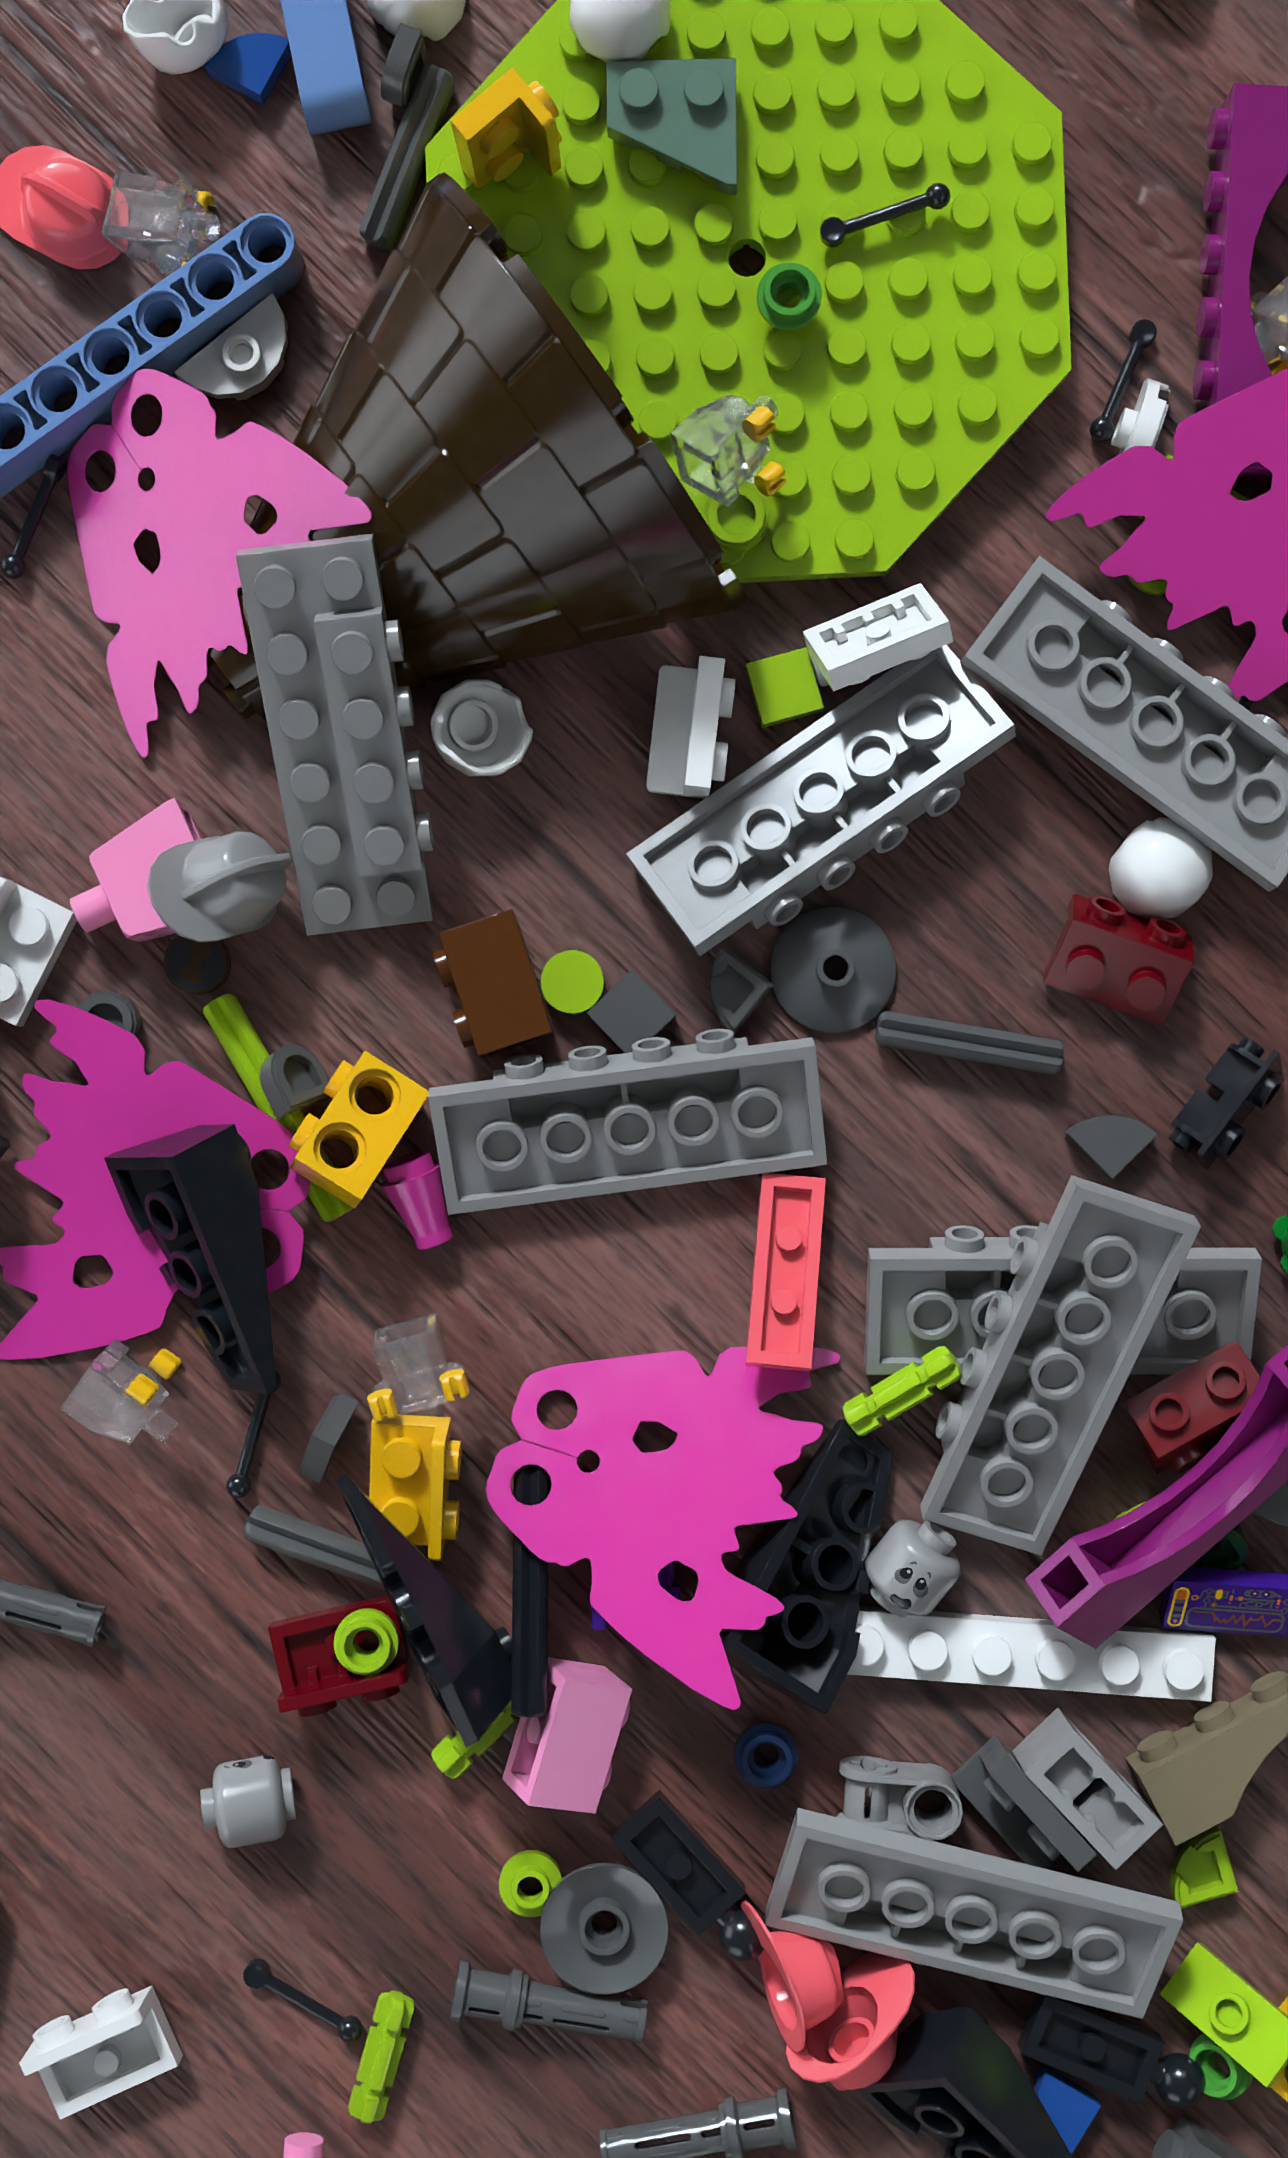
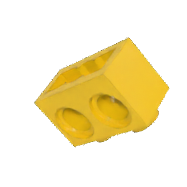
[288,1051,429,1209]

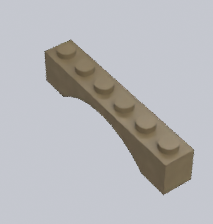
[1125,1671,1288,1846]

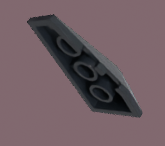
[104,1124,277,1394]
[719,1419,894,1714]
[335,1474,512,1748]
[857,2006,1073,2158]

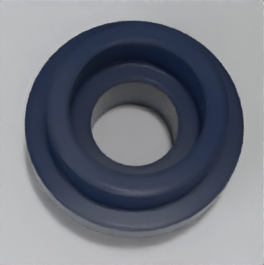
[734,1722,798,1788]

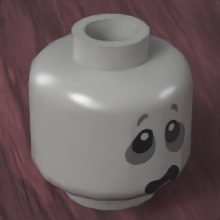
[865,1520,961,1617]
[200,1755,297,1848]

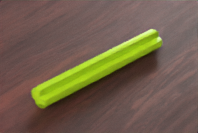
[203,993,353,1222]

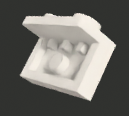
[646,656,736,799]
[19,1985,183,2119]

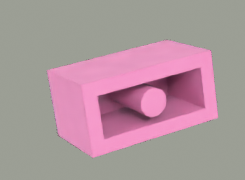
[502,1657,632,1814]

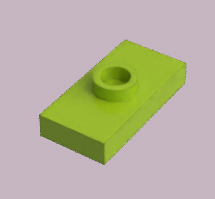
[1160,1942,1288,2088]

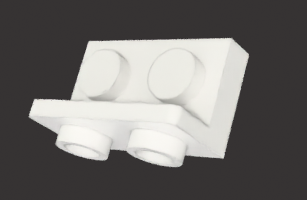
[803,583,953,691]
[0,877,77,1027]

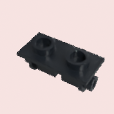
[1168,1037,1284,1170]

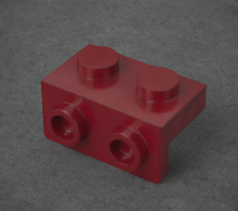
[1043,894,1195,1026]
[1126,1342,1260,1474]
[268,1595,413,1717]

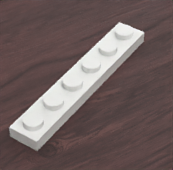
[847,1606,1216,1702]

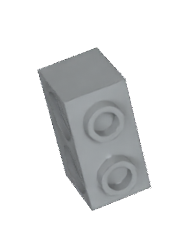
[1012,1707,1163,1870]

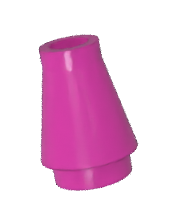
[381,1150,453,1250]

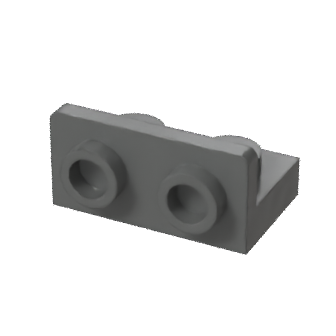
[952,1734,1097,1872]

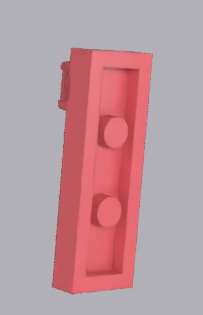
[745,1173,826,1372]

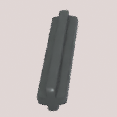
[359,64,455,251]
[875,1011,1064,1074]
[244,1505,385,1591]

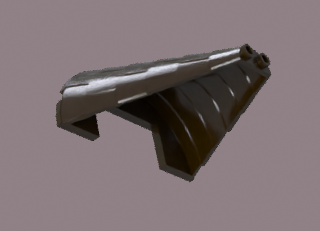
[207,172,747,722]

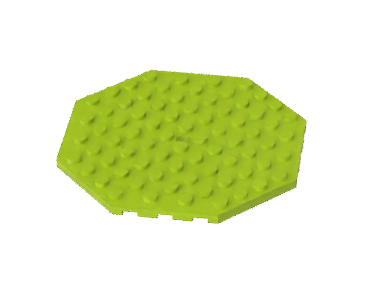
[425,0,1072,583]

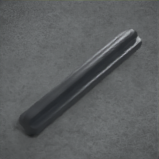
[511,1465,549,1717]

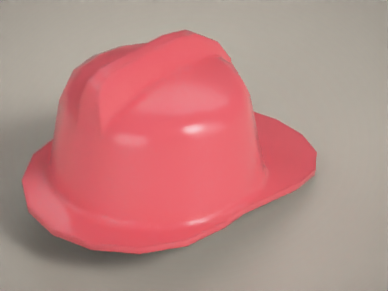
[0,145,134,270]
[741,1900,844,2052]
[786,1952,915,2091]

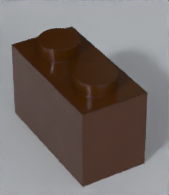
[433,909,554,1057]

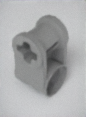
[837,1756,963,1841]

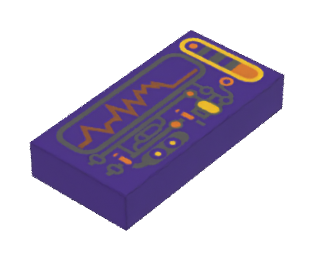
[1159,1567,1288,1637]

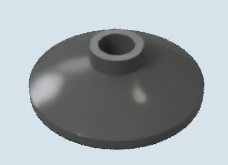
[770,907,896,1033]
[540,1863,668,1994]

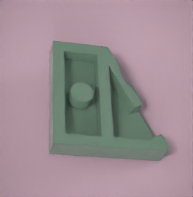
[606,58,737,194]

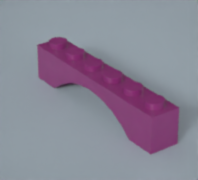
[1193,83,1288,489]
[1025,1344,1288,1649]

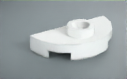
[174,293,288,400]
[1111,378,1171,455]

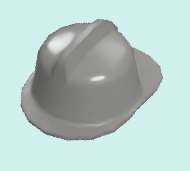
[147,831,293,942]

